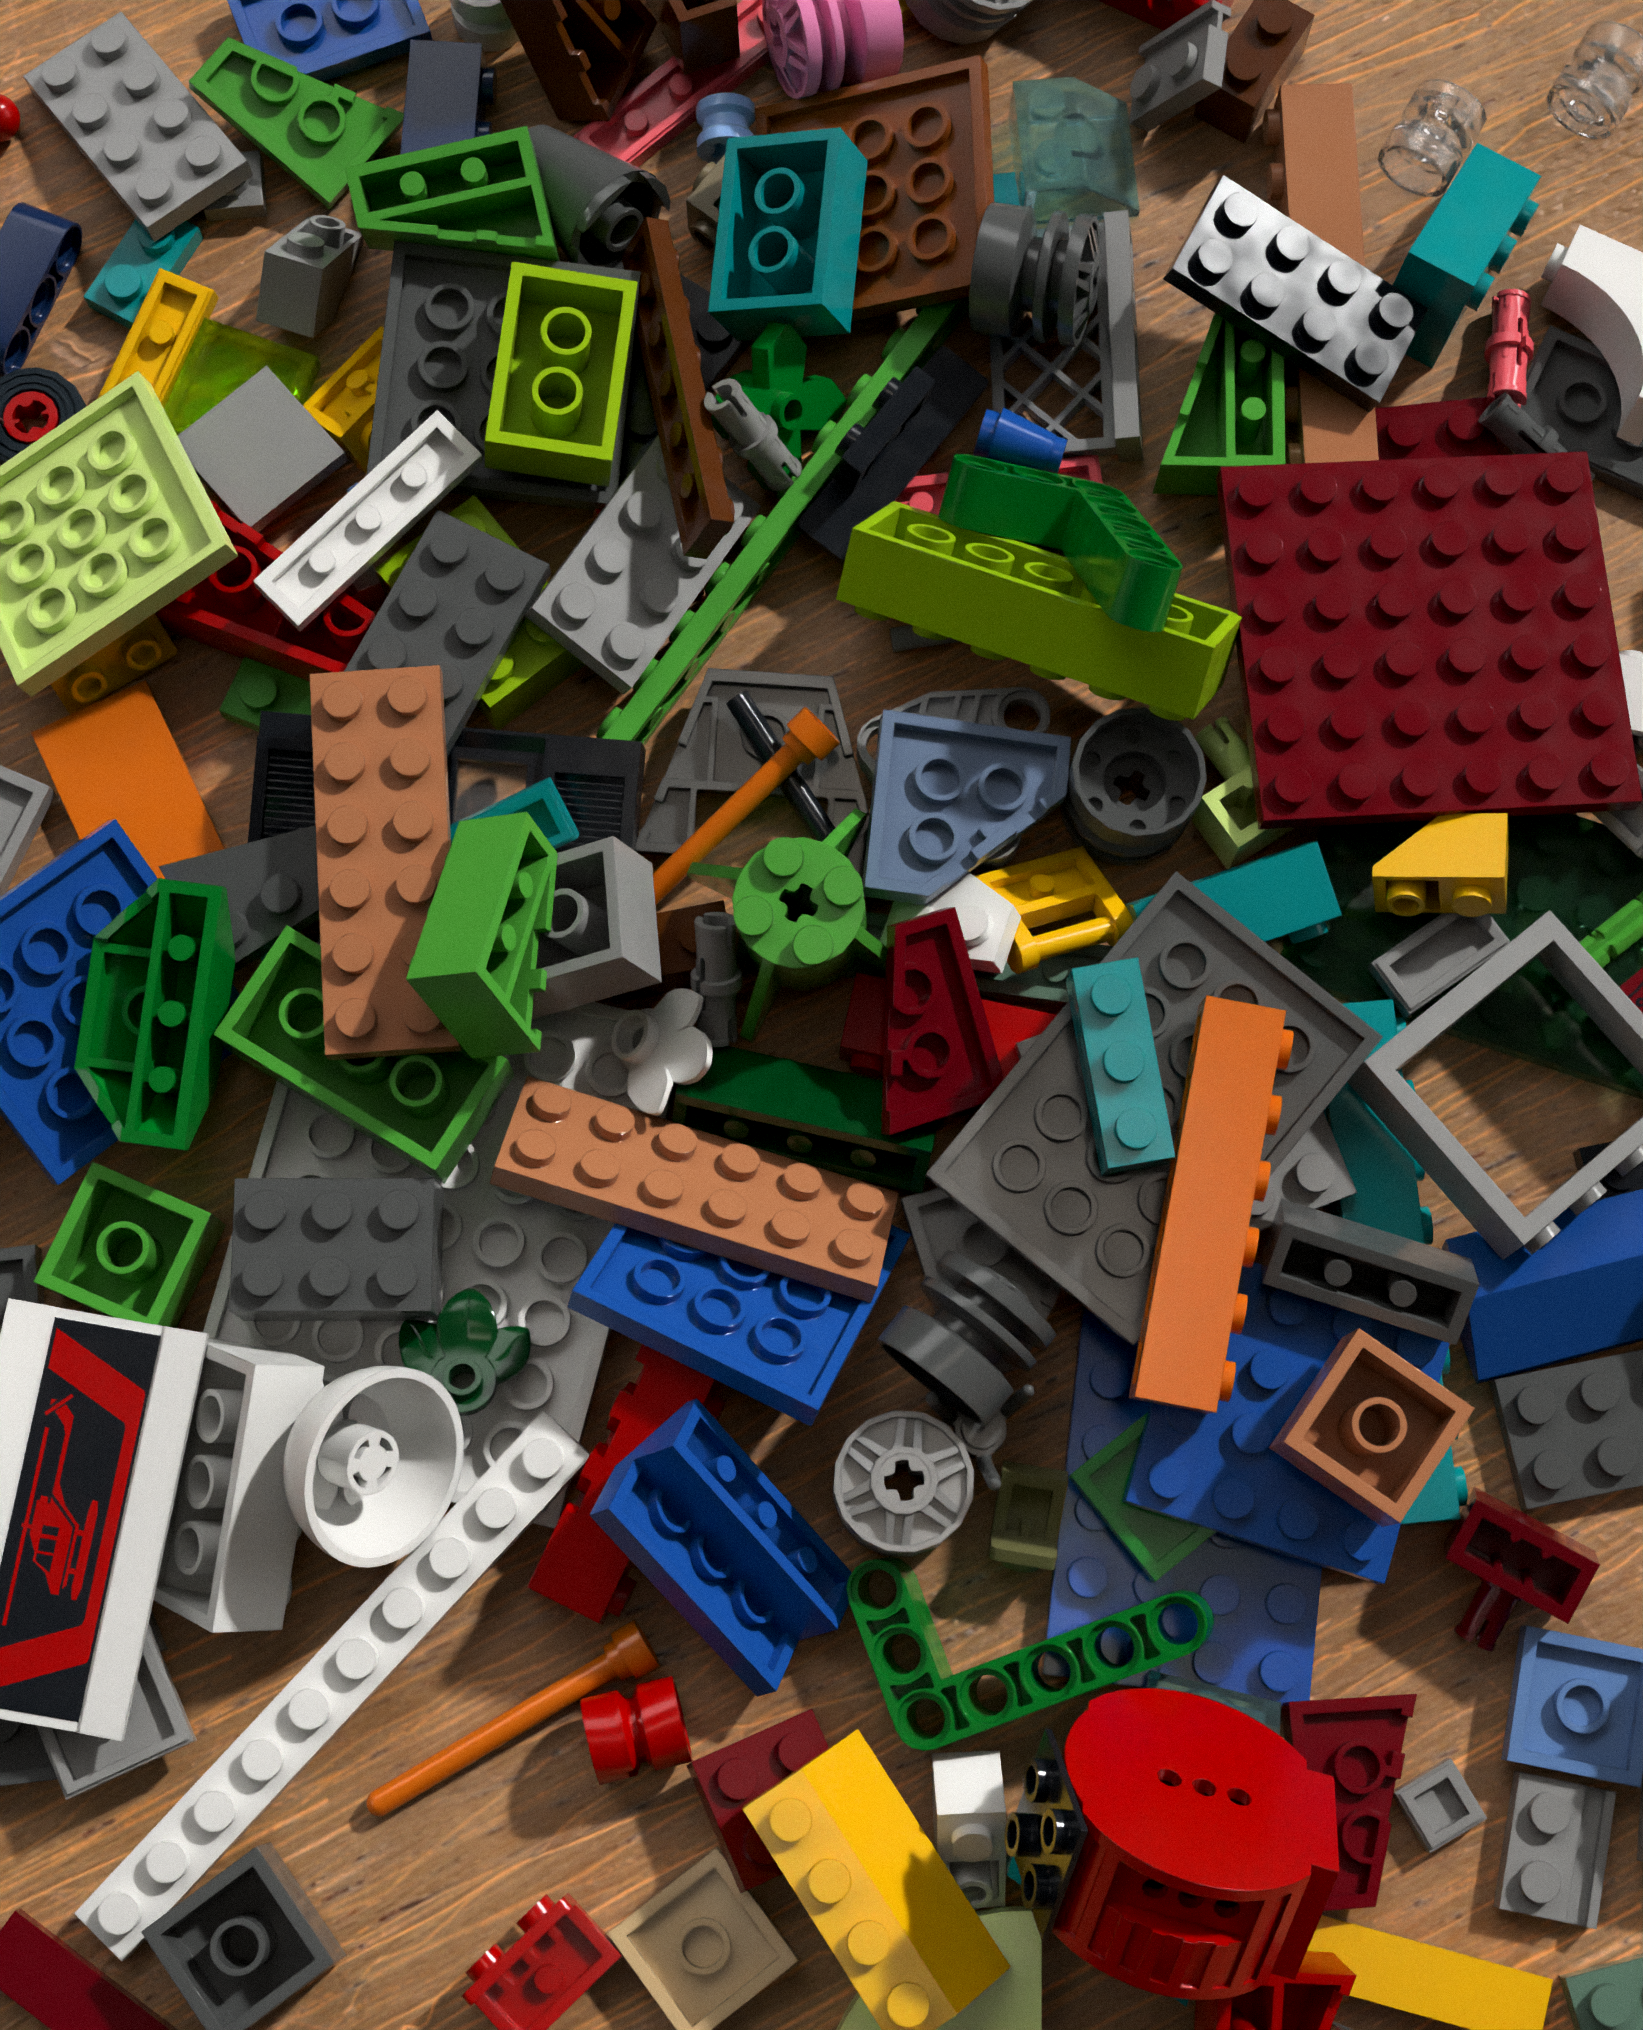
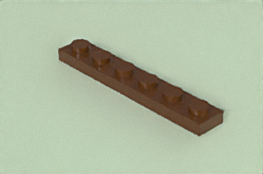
[621,217,735,559]

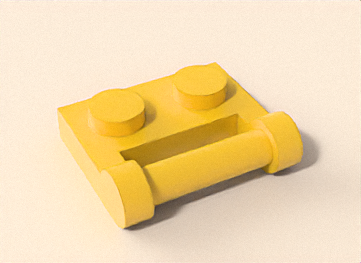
[975,846,1133,974]

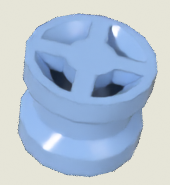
[696,92,755,164]

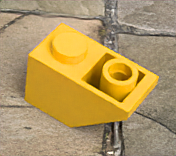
[1372,813,1509,917]

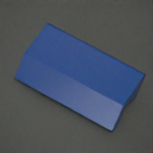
[1442,1189,1643,1384]
[590,1398,852,1697]

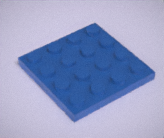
[0,819,240,1185]
[567,1223,911,1426]
[1122,1262,1450,1585]

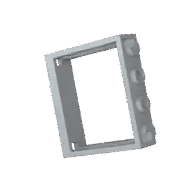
[1347,910,1643,1260]

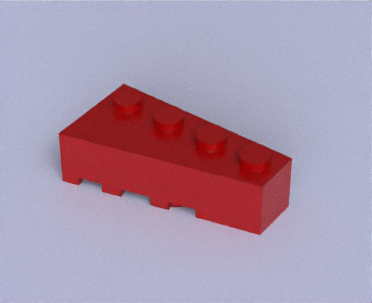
[155,499,377,681]
[527,1344,726,1625]

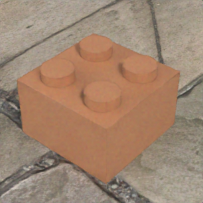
[1269,1328,1475,1527]

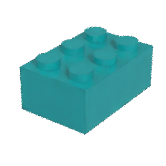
[708,127,868,341]

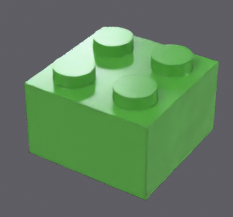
[33,1161,226,1328]

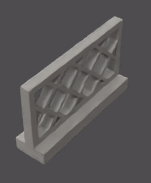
[990,210,1144,463]

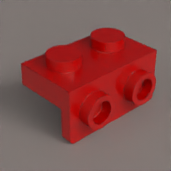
[462,1892,622,2030]

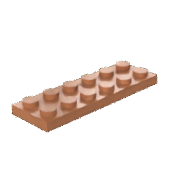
[309,665,462,1060]
[489,1076,898,1303]

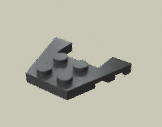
[636,668,869,856]

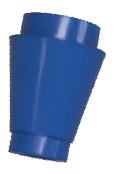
[973,407,1068,473]

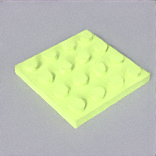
[0,371,238,697]

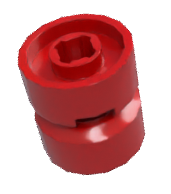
[580,1676,693,1785]

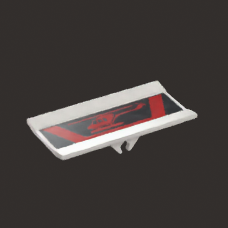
[0,1298,209,1741]

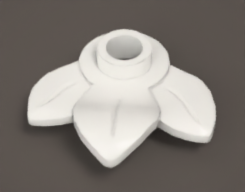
[611,988,713,1116]

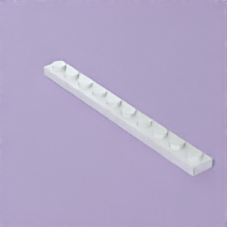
[74,1411,590,1961]

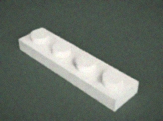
[253,410,482,632]

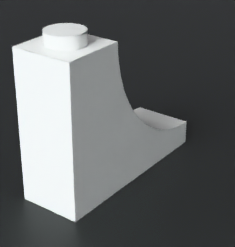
[1541,225,1643,446]

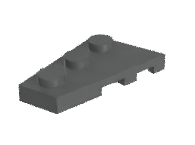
[158,825,319,973]

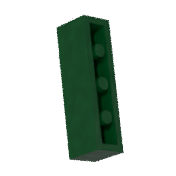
[672,1045,939,1194]

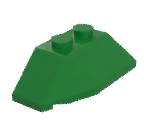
[74,878,236,1150]

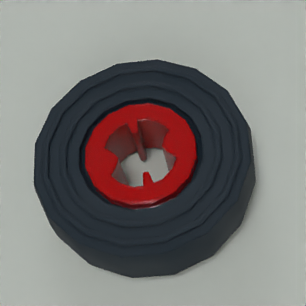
[0,367,86,465]

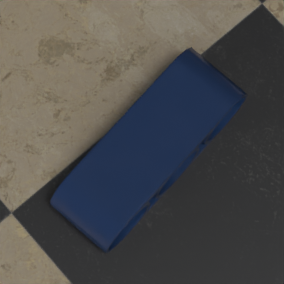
[0,202,83,376]

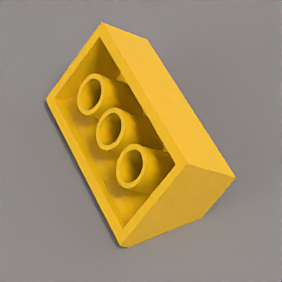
[742,1729,1011,2030]

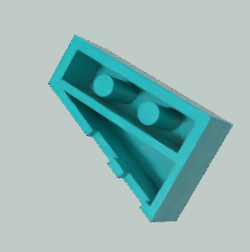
[1393,143,1541,368]

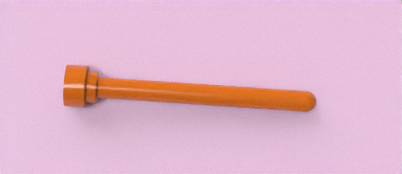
[653,707,840,905]
[366,1619,661,1817]

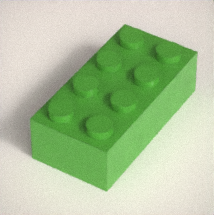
[213,925,515,1184]

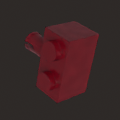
[1444,1487,1600,1652]

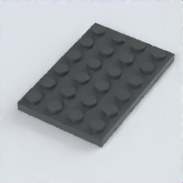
[925,871,1383,1346]

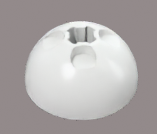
[283,1366,464,1568]

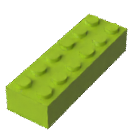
[836,501,1242,721]

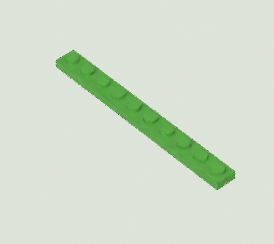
[596,297,969,746]

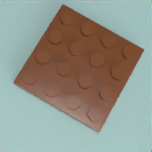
[755,55,994,322]

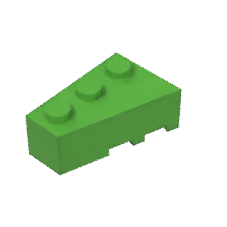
[406,812,558,1059]

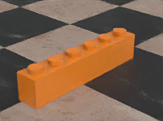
[1128,995,1294,1414]

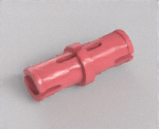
[1484,289,1534,408]

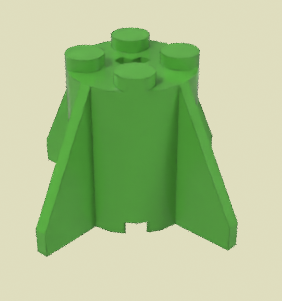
[687,808,888,1044]

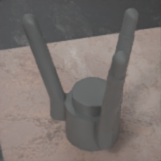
[925,1384,1034,1491]

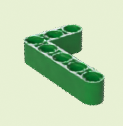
[938,454,1183,632]
[846,1556,1214,1751]

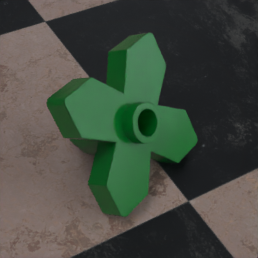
[711,321,847,493]

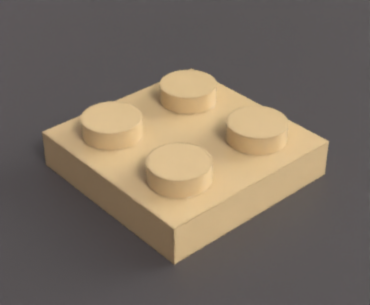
[607,1846,799,2030]

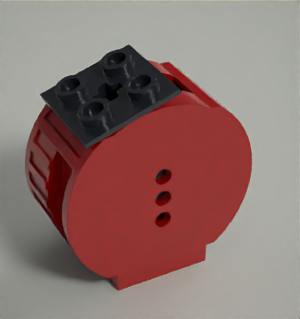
[1004,1688,1340,2000]

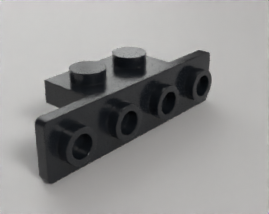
[797,346,988,564]

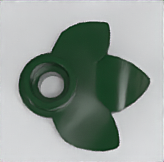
[398,1288,531,1416]

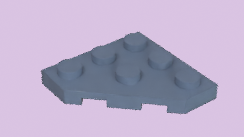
[862,709,1071,905]

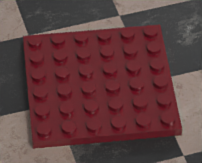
[1216,451,1643,829]

